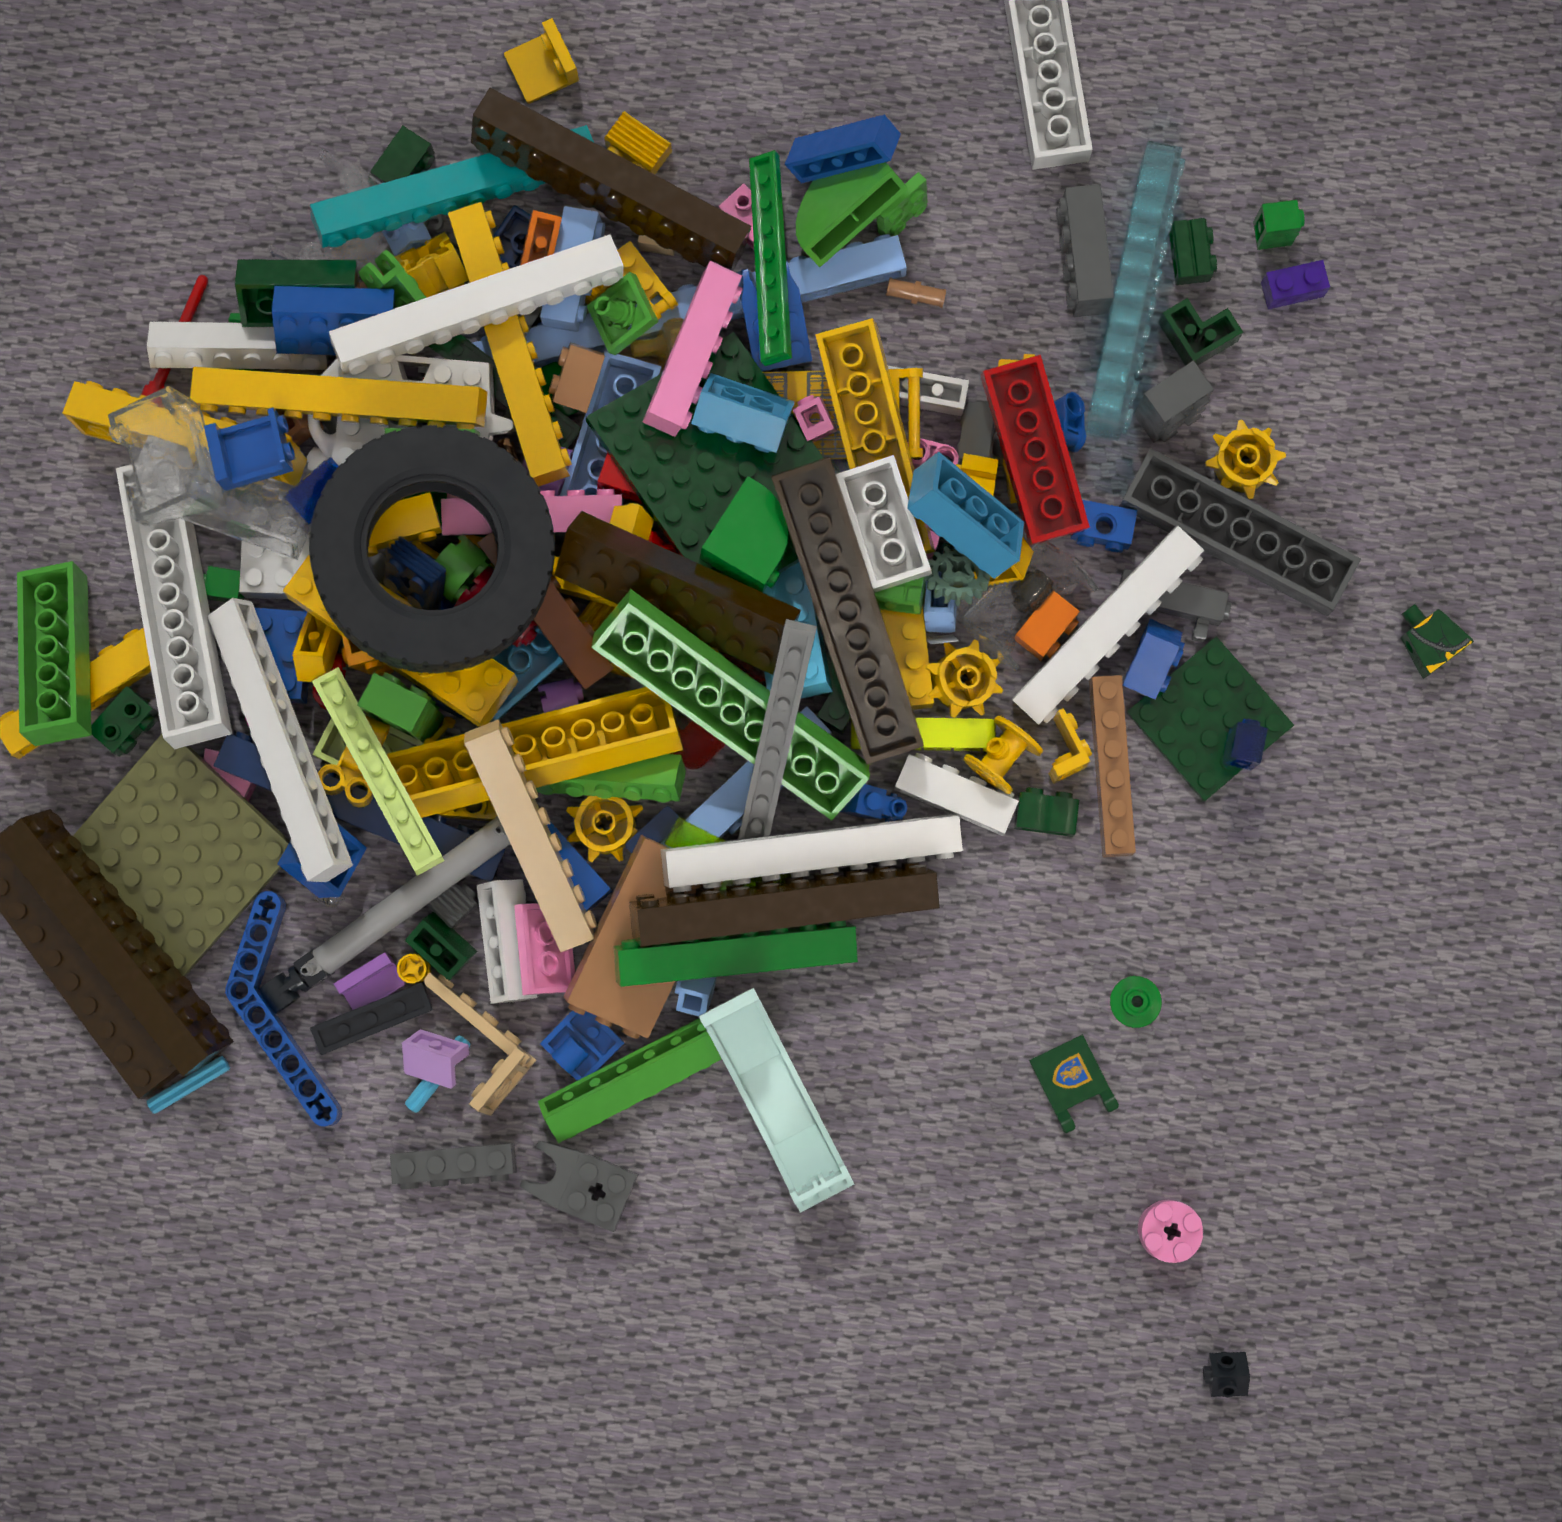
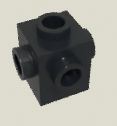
[1203,1352,1250,1398]

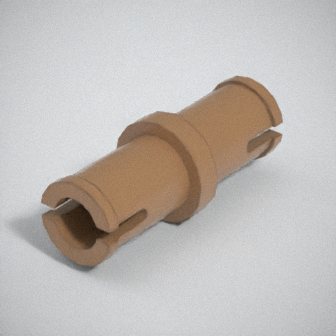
[886,277,946,308]

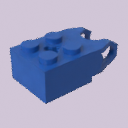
[740,260,813,371]

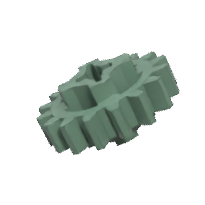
[925,546,990,606]

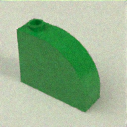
[699,476,788,592]

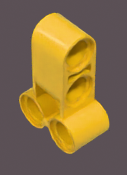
[318,715,390,808]

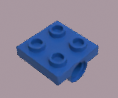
[540,1011,625,1081]

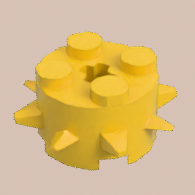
[1205,420,1286,499]
[926,639,1003,718]
[566,796,643,862]

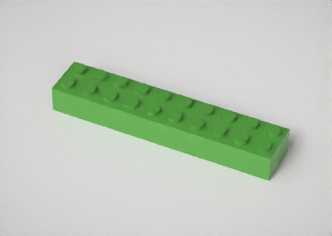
[591,589,870,821]

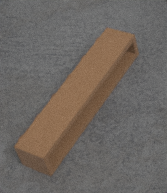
[1089,675,1136,858]

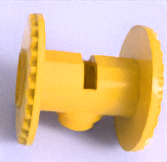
[964,715,1043,794]

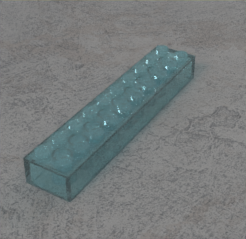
[1085,140,1185,441]

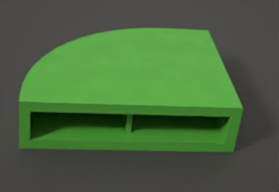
[795,162,908,267]

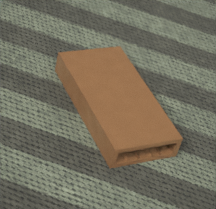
[564,835,723,1039]

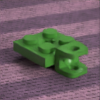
[358,250,426,308]

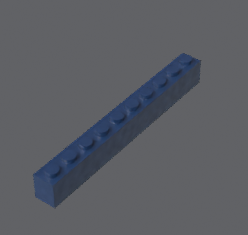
[213,731,506,882]

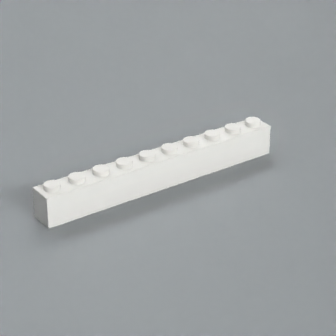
[329,235,623,375]
[208,598,353,882]
[661,814,963,892]

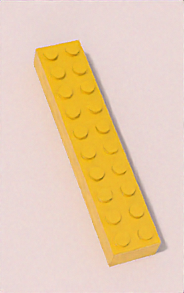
[386,687,683,818]

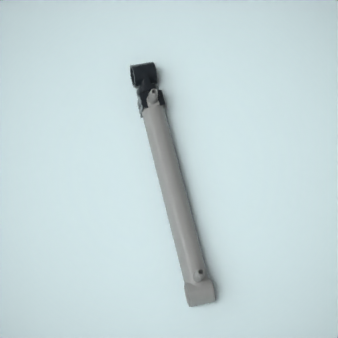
[259,815,510,1014]

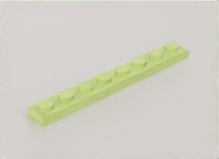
[312,667,445,876]

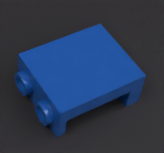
[204,407,295,491]

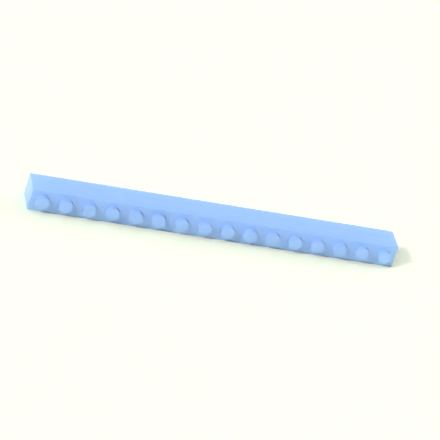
[473,234,907,369]

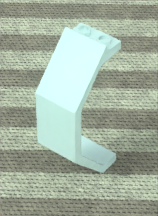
[699,988,854,1213]

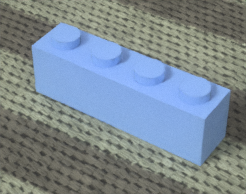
[540,206,605,332]

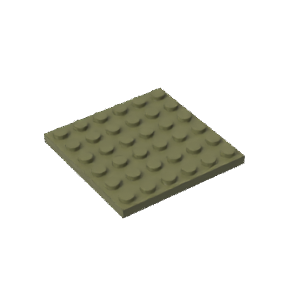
[73,734,290,977]

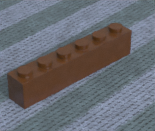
[477,532,614,690]

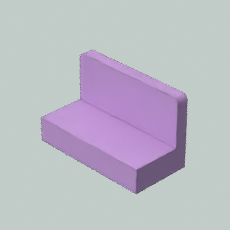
[402,1029,469,1089]

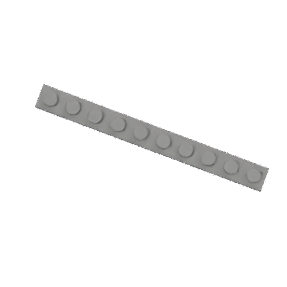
[738,619,817,840]

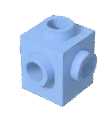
[382,222,431,256]

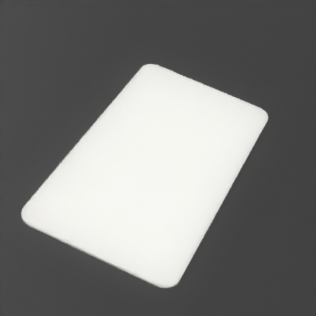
[926,634,959,644]

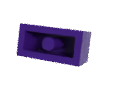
[1261,260,1330,310]

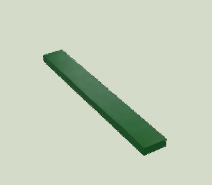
[749,150,792,366]

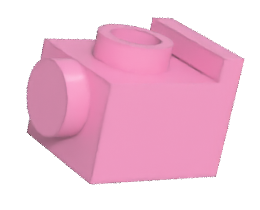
[793,395,838,443]

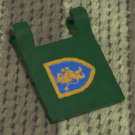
[1029,1034,1119,1133]

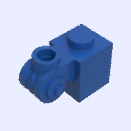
[840,784,907,822]

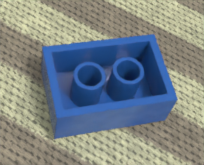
[255,608,309,704]

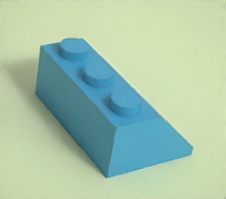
[691,373,795,453]

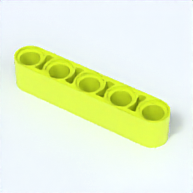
[851,718,996,751]

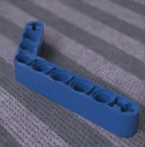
[225,891,342,1126]

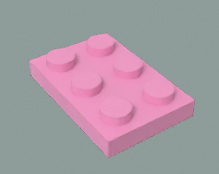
[514,903,575,995]

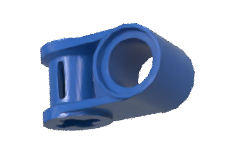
[1054,392,1086,453]

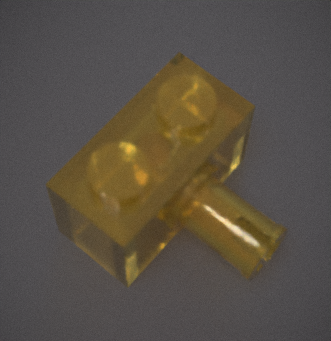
[631,318,684,372]

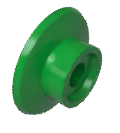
[1110,976,1162,1028]

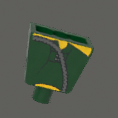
[1400,604,1474,679]

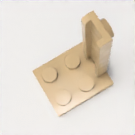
[424,973,537,1116]

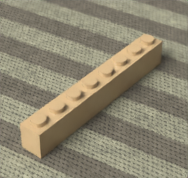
[464,719,597,952]

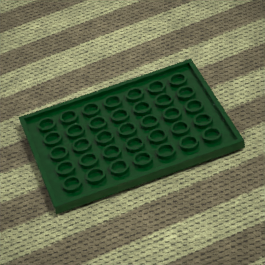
[586,332,824,581]

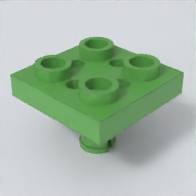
[876,172,928,236]
[587,272,659,355]

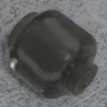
[1010,569,1054,614]

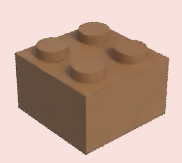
[549,342,605,413]

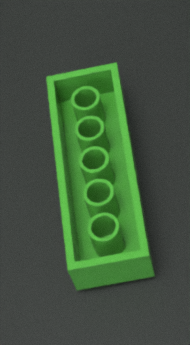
[17,561,92,746]

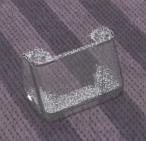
[108,386,226,526]

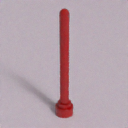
[141,275,208,405]

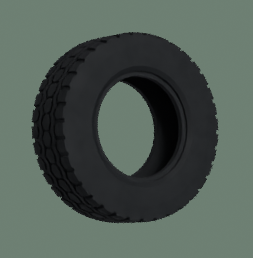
[309,425,555,673]

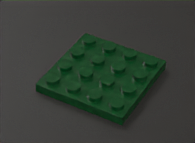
[1126,636,1294,802]

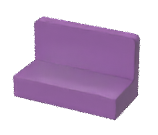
[333,952,406,1010]

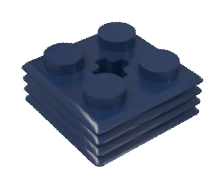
[494,205,531,269]
[383,536,446,610]

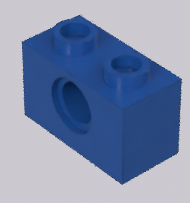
[1070,500,1138,553]

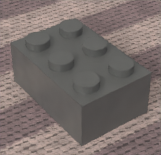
[1134,360,1214,443]

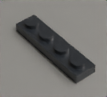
[310,982,434,1055]

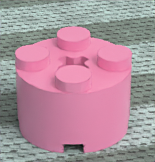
[1138,1200,1203,1263]

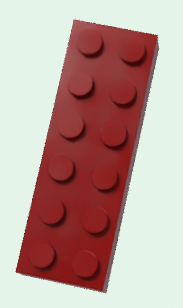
[981,354,1090,546]

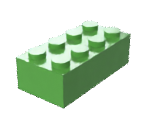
[357,672,444,743]

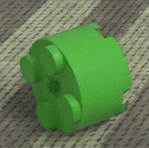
[435,534,494,604]

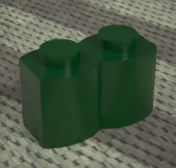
[1014,787,1080,837]

